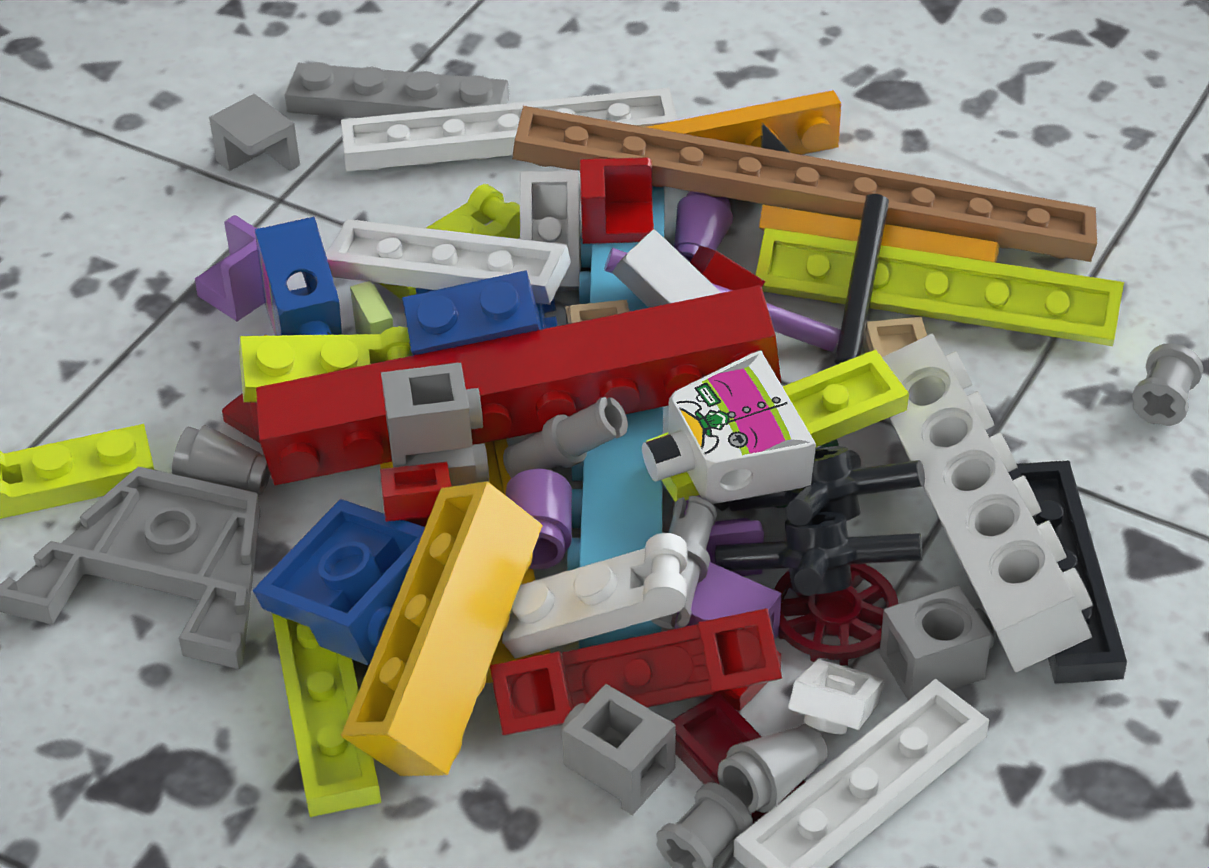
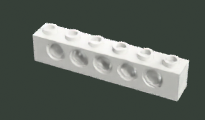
[882,333,1093,673]

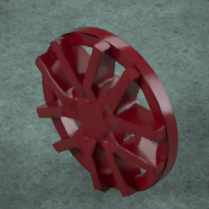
[774,564,899,666]

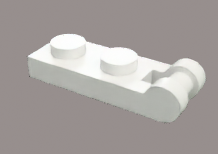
[502,533,687,659]

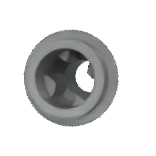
[172,425,271,495]
[718,724,828,813]

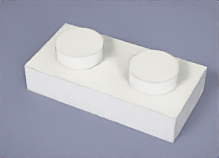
[788,659,885,734]

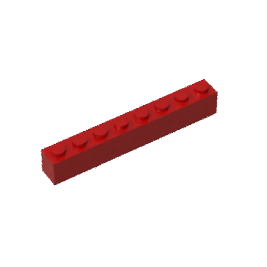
[256,285,782,485]

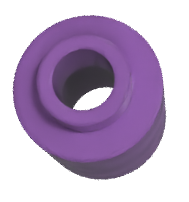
[505,469,572,569]

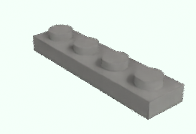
[285,62,509,118]

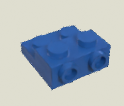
[252,499,425,665]

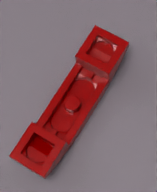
[490,608,783,736]

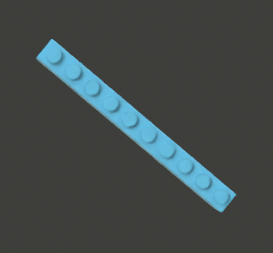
[567,186,665,649]

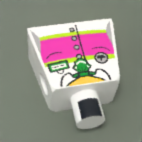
[642,351,816,504]

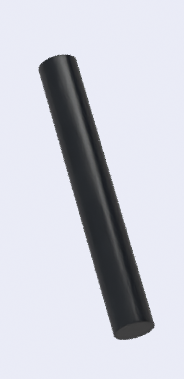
[834,194,889,365]

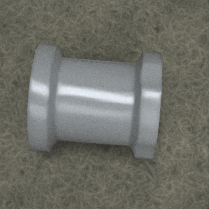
[1132,343,1203,426]
[656,782,753,868]

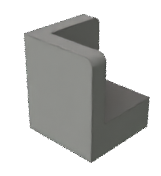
[209,94,300,171]

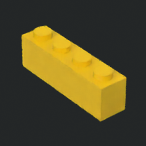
[341,481,543,776]

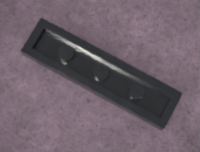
[1008,460,1127,684]

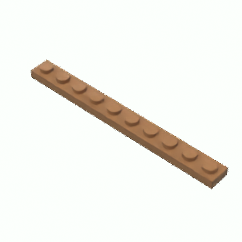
[512,106,1097,262]

